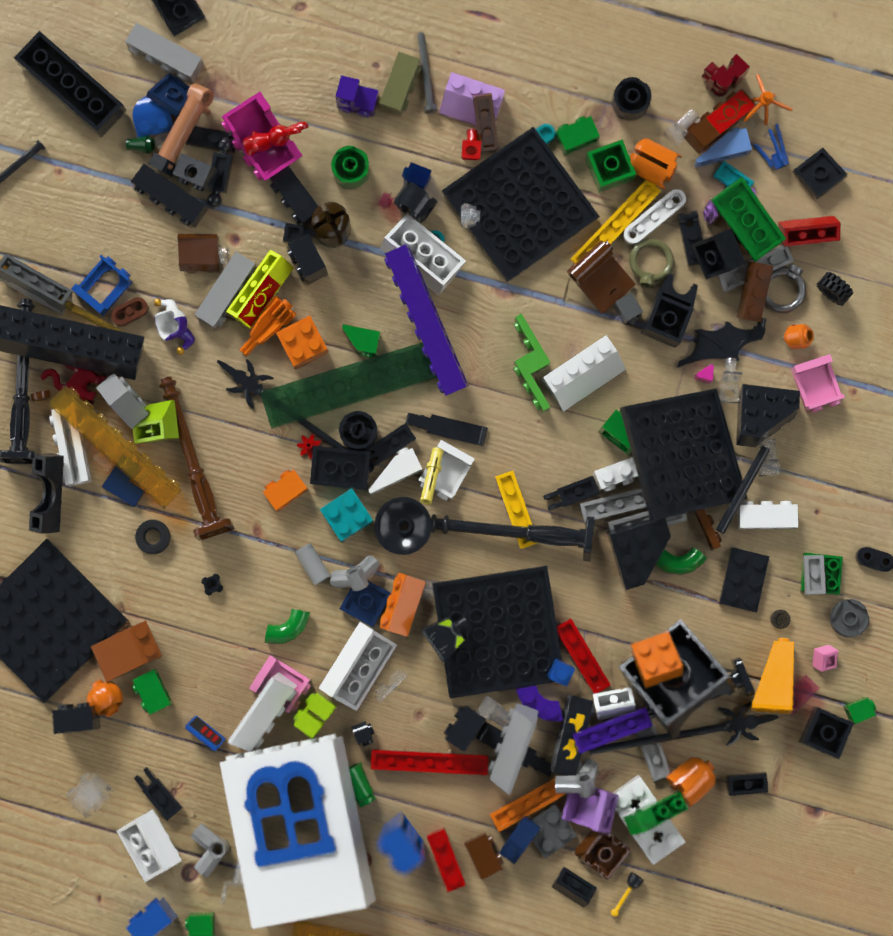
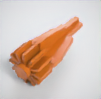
[239,296,297,356]

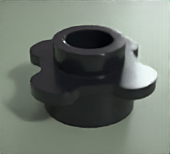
[201,574,223,596]

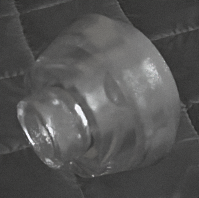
[461,203,480,229]

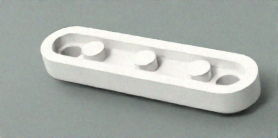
[623,189,686,245]

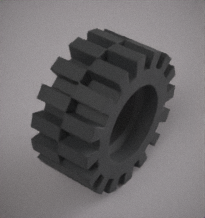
[816,272,854,306]

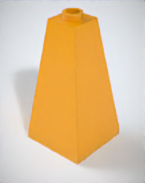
[751,638,794,714]

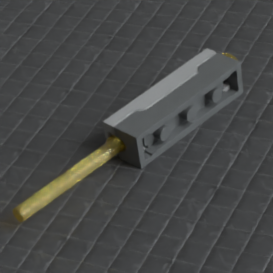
[0,254,123,332]

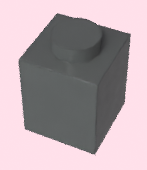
[613,292,643,325]

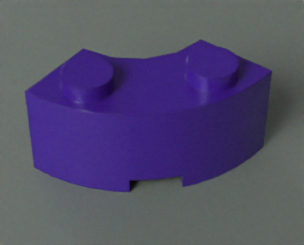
[516,686,563,721]

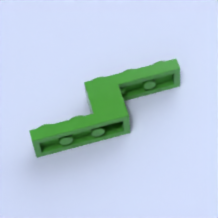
[513,314,551,413]

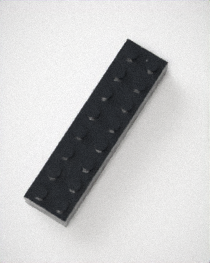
[0,305,145,380]

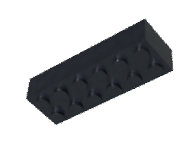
[14,31,127,138]

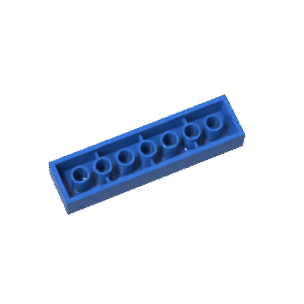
[378,811,425,876]

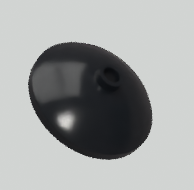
[374,497,432,555]

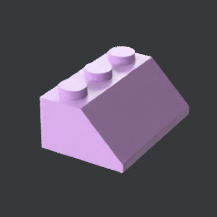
[439,72,505,126]

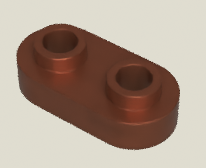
[111,297,148,326]

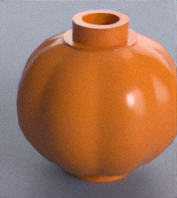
[87,680,123,717]

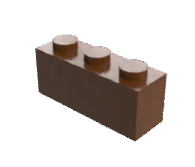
[737,261,773,322]

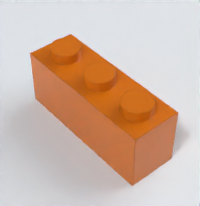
[380,572,426,637]

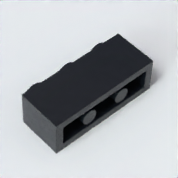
[269,166,318,226]

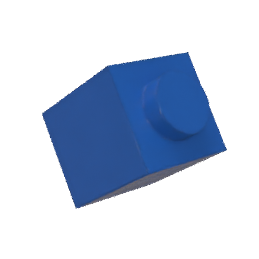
[547,658,575,687]

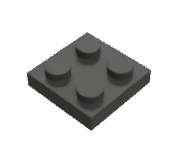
[531,803,577,859]

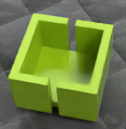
[293,692,338,739]

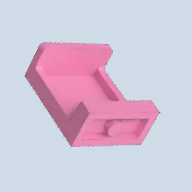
[791,354,845,413]
[249,655,311,713]

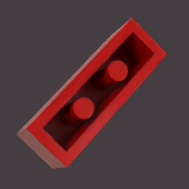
[778,216,841,247]
[426,827,466,892]

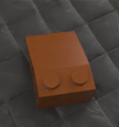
[91,620,162,682]

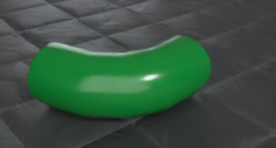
[655,547,707,575]
[265,609,310,644]

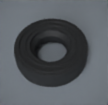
[135,520,171,554]

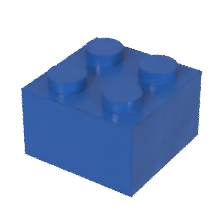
[126,897,178,936]

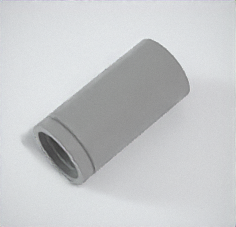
[295,543,331,586]

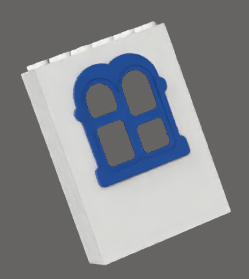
[220,734,376,929]

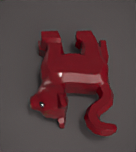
[40,365,108,409]

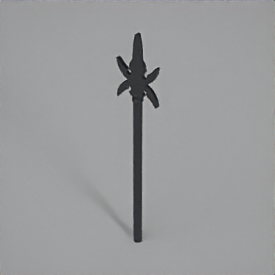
[217,359,374,474]
[589,702,778,755]

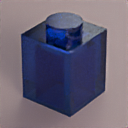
[402,162,432,191]

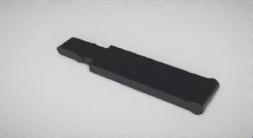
[406,413,488,446]
[476,721,552,777]

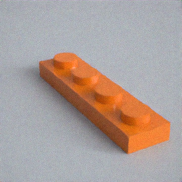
[489,777,567,832]

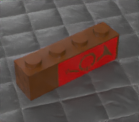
[684,89,757,155]

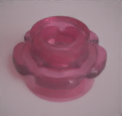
[378,192,394,210]

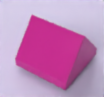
[694,364,714,384]

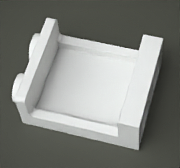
[418,440,474,501]

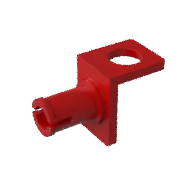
[461,129,481,160]

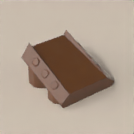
[177,234,220,274]
[575,829,631,880]

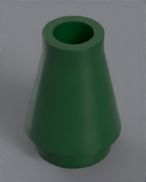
[126,135,155,154]

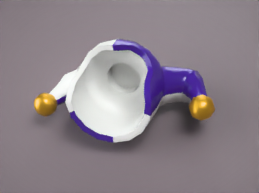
[154,299,195,355]

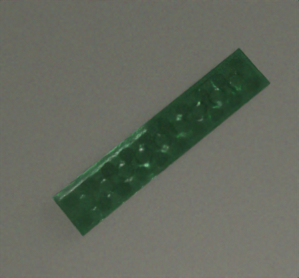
[260,342,438,429]

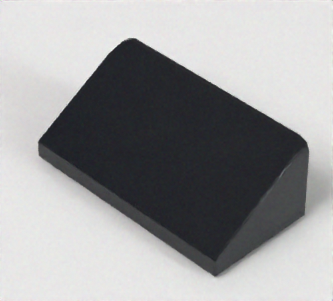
[552,867,597,908]

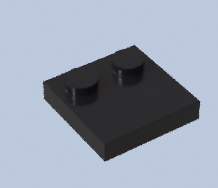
[793,147,848,200]

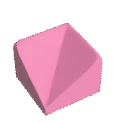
[813,645,838,672]

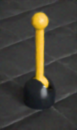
[611,872,644,917]

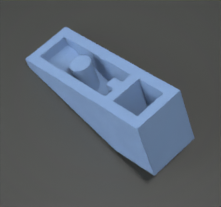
[694,127,752,168]

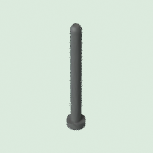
[417,32,438,114]

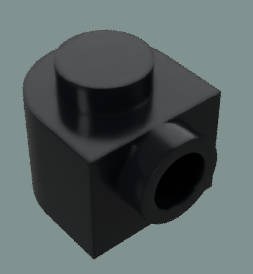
[351,721,375,747]

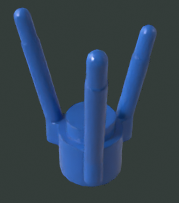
[754,124,789,170]

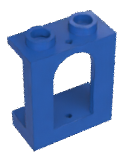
[71,255,133,316]

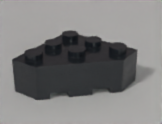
[736,384,800,447]
[607,518,671,590]

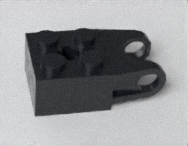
[641,273,698,348]

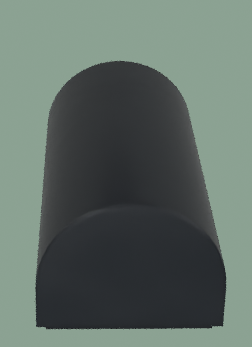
[726,772,768,796]

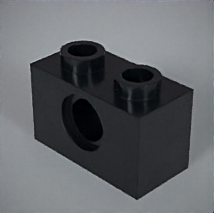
[172,153,220,192]

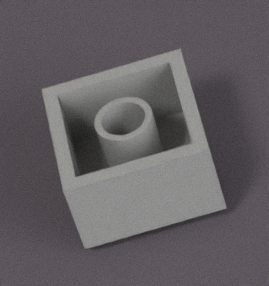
[96,373,149,429]

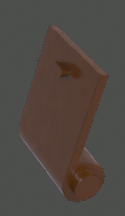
[567,241,636,314]

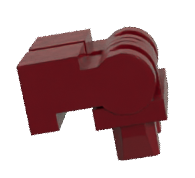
[702,54,750,97]

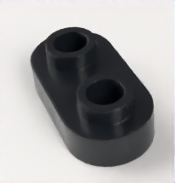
[855,547,893,572]

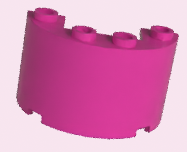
[221,92,303,181]

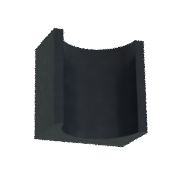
[619,619,735,740]

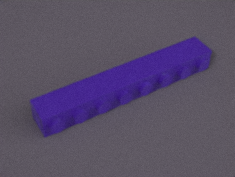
[384,244,469,396]

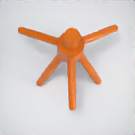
[743,74,793,125]

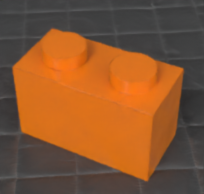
[263,470,309,512]

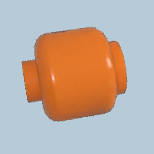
[784,324,814,349]

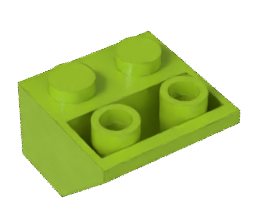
[133,400,179,444]

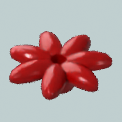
[297,434,321,459]

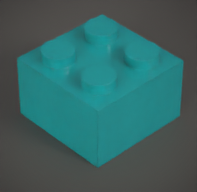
[320,488,374,543]

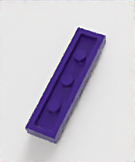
[572,707,652,754]

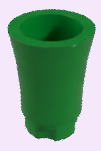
[349,762,376,808]

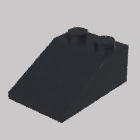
[152,0,206,37]

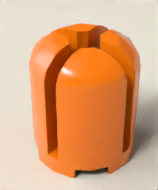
[630,138,682,189]

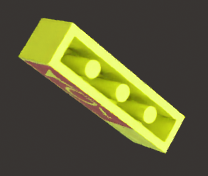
[226,250,294,329]

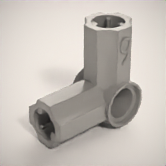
[330,556,380,591]
[555,759,598,798]
[191,823,230,878]

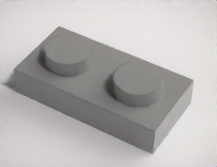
[803,555,826,595]

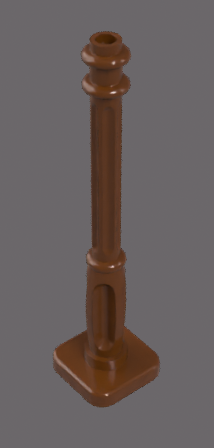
[159,376,235,541]

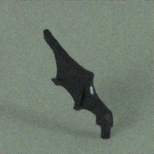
[677,318,766,368]

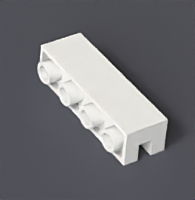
[49,405,92,487]

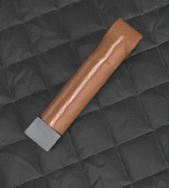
[148,83,214,177]

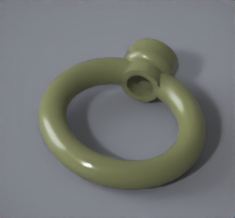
[629,239,674,288]

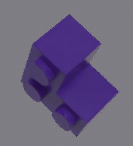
[335,75,379,118]

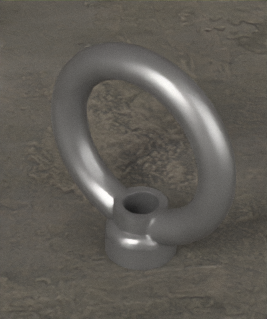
[765,264,806,313]

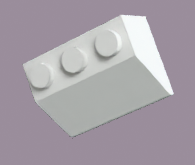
[116,809,182,882]

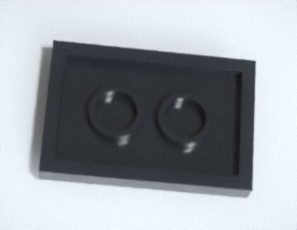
[310,446,371,490]
[718,547,770,613]

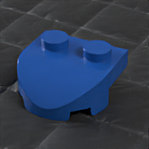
[132,96,174,138]

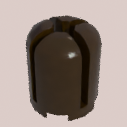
[311,202,351,248]

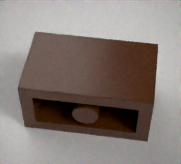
[464,832,504,880]

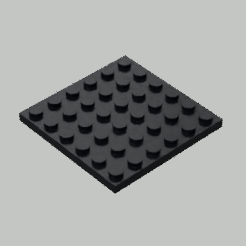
[442,126,600,283]
[620,388,747,521]
[0,539,128,703]
[432,565,562,699]

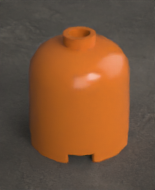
[666,757,716,807]

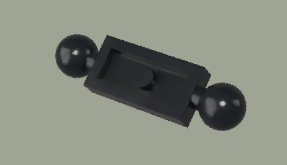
[207,138,234,208]

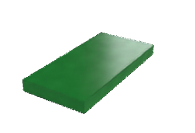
[710,177,786,262]

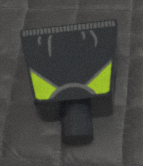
[421,616,470,662]

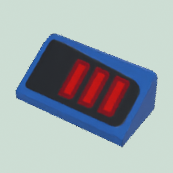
[185,716,226,751]

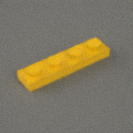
[495,470,537,549]

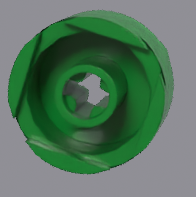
[331,146,370,189]

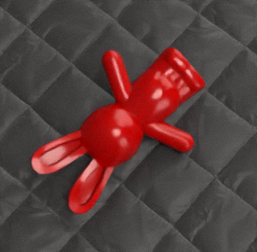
[243,121,309,156]

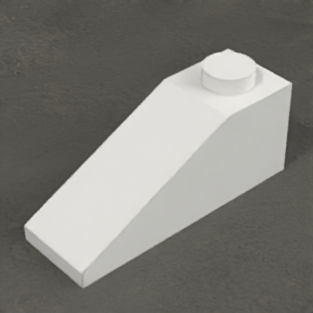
[368,447,422,495]

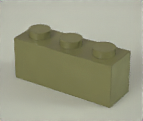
[379,52,422,116]

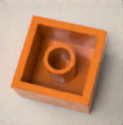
[276,315,329,370]
[631,631,683,688]

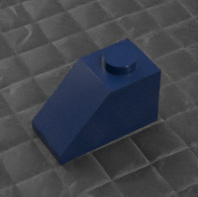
[499,816,541,865]

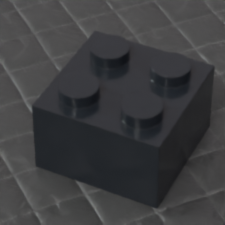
[691,228,746,279]
[287,234,328,285]
[52,702,100,734]
[444,705,486,752]
[799,706,854,759]

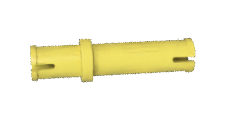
[420,448,444,505]

